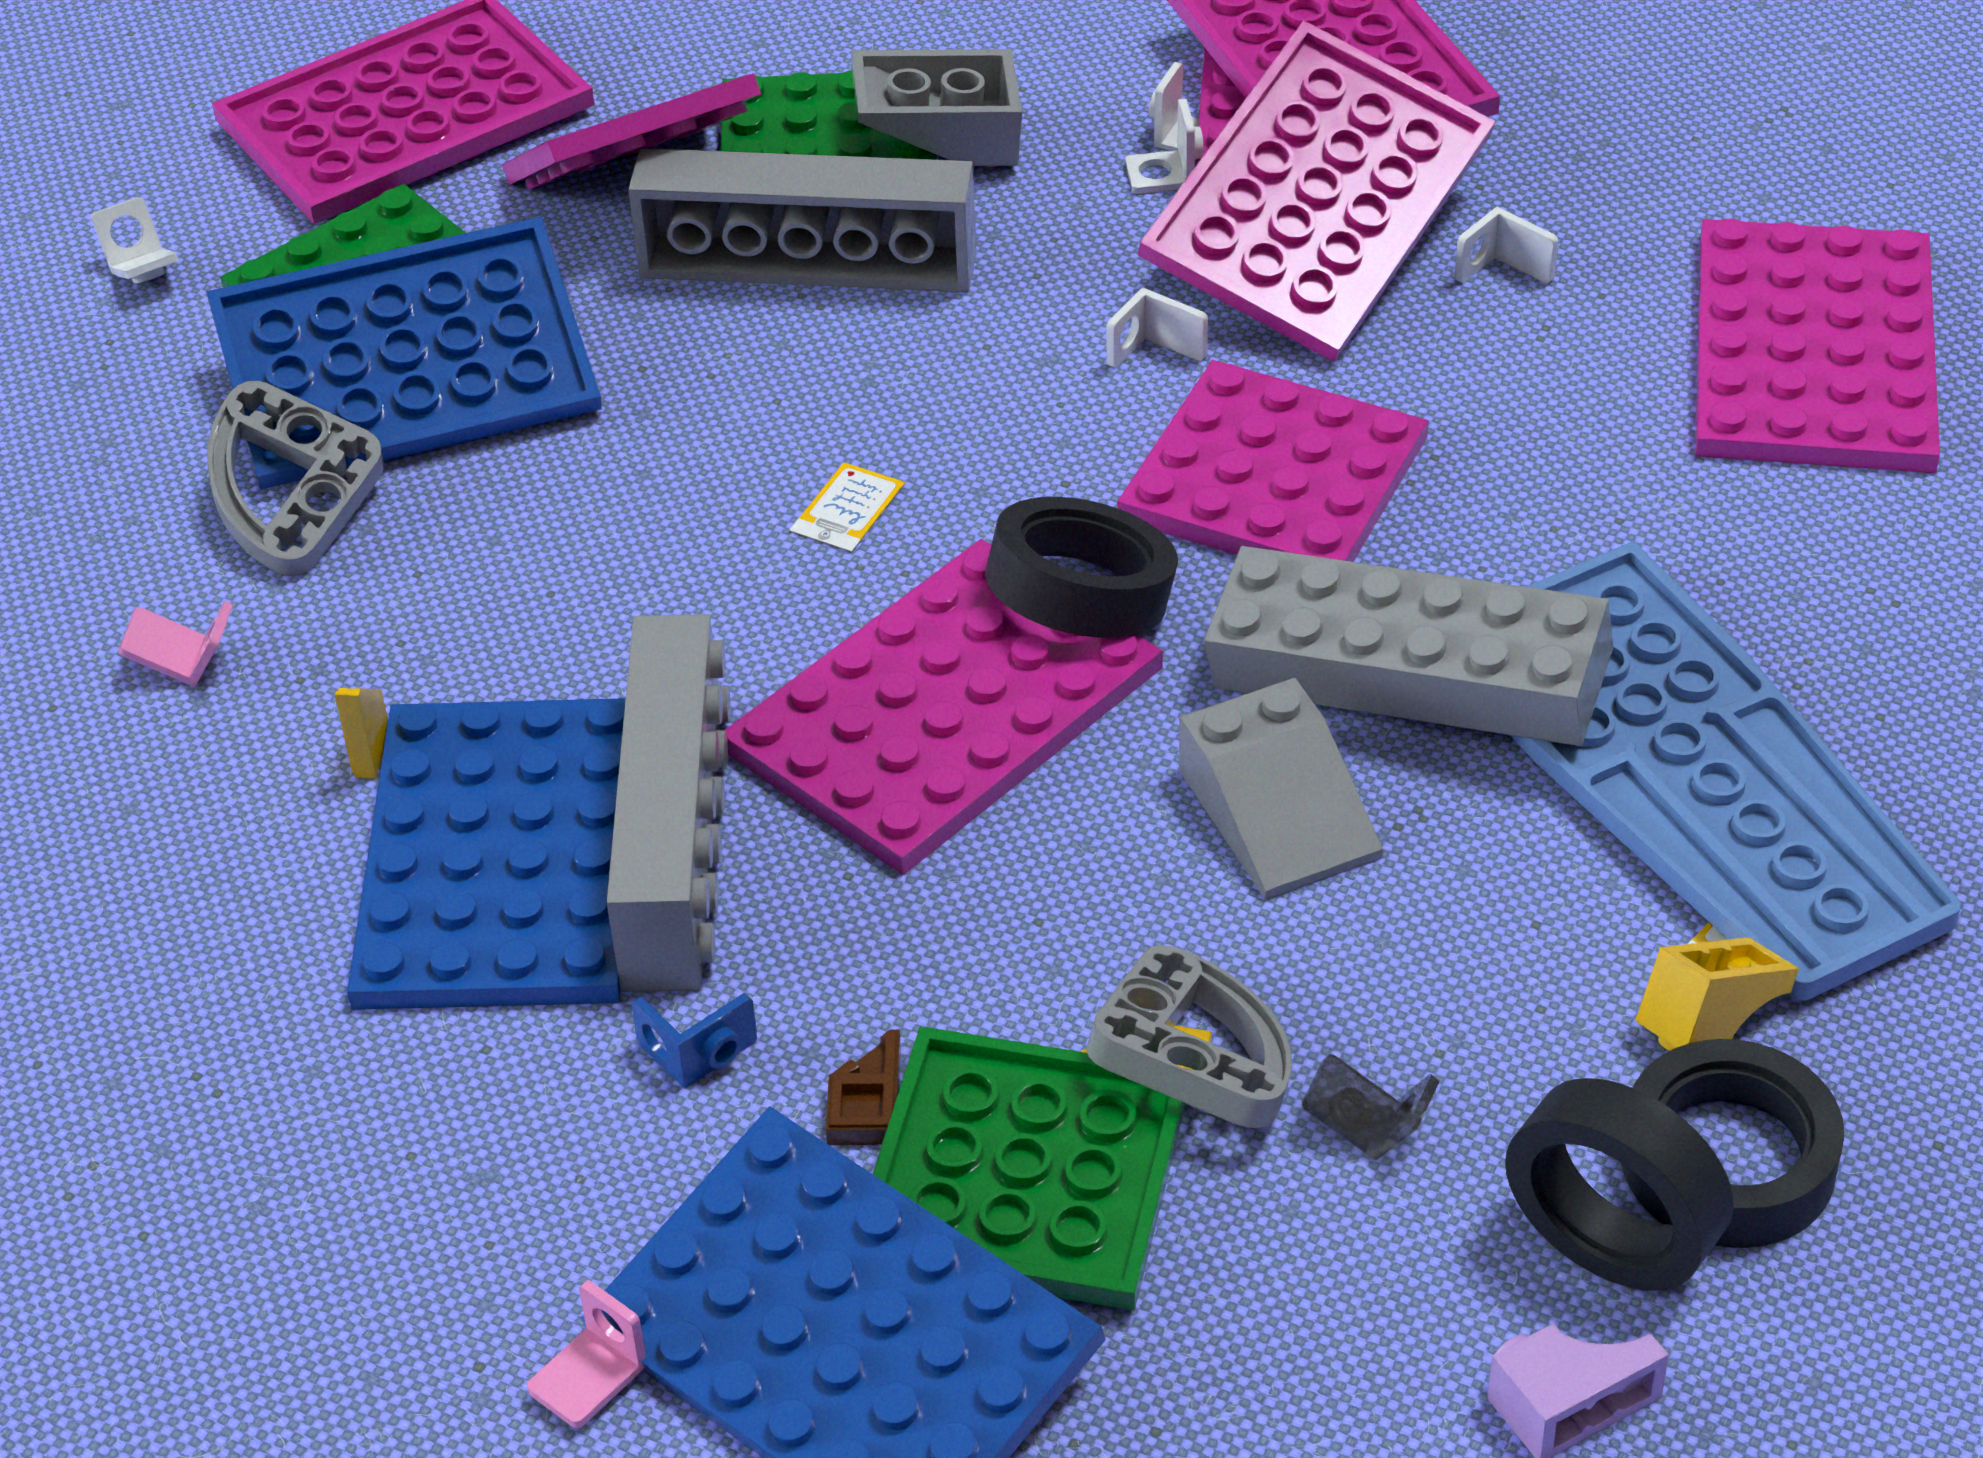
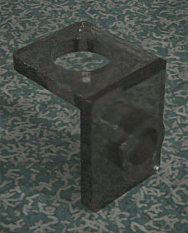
[1302,1054,1440,1161]

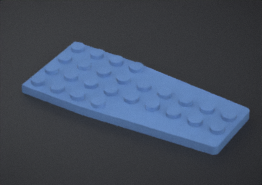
[1510,541,1961,1001]

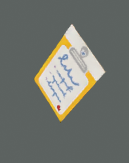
[789,462,906,552]

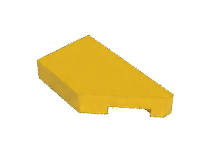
[335,688,388,779]

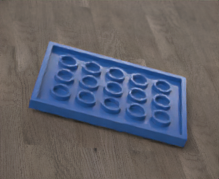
[206,216,602,490]
[347,698,626,1010]
[580,1106,1106,1458]

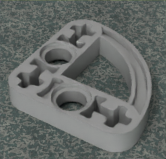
[207,381,383,576]
[1086,945,1292,1128]

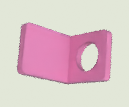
[118,601,233,687]
[527,1280,646,1428]

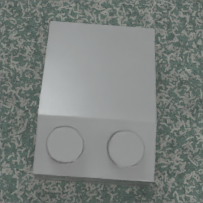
[851,49,1022,168]
[1179,677,1383,900]

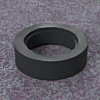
[985,497,1178,638]
[1622,1039,1844,1248]
[1505,1078,1734,1291]

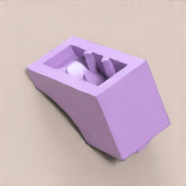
[1487,1323,1669,1458]

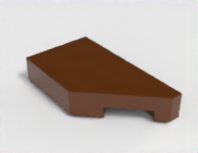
[826,1029,901,1145]

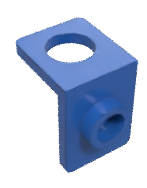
[631,993,757,1089]

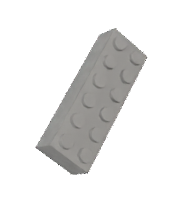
[628,148,977,292]
[1204,546,1613,746]
[607,614,731,992]

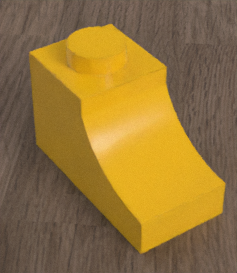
[1635,937,1799,1051]

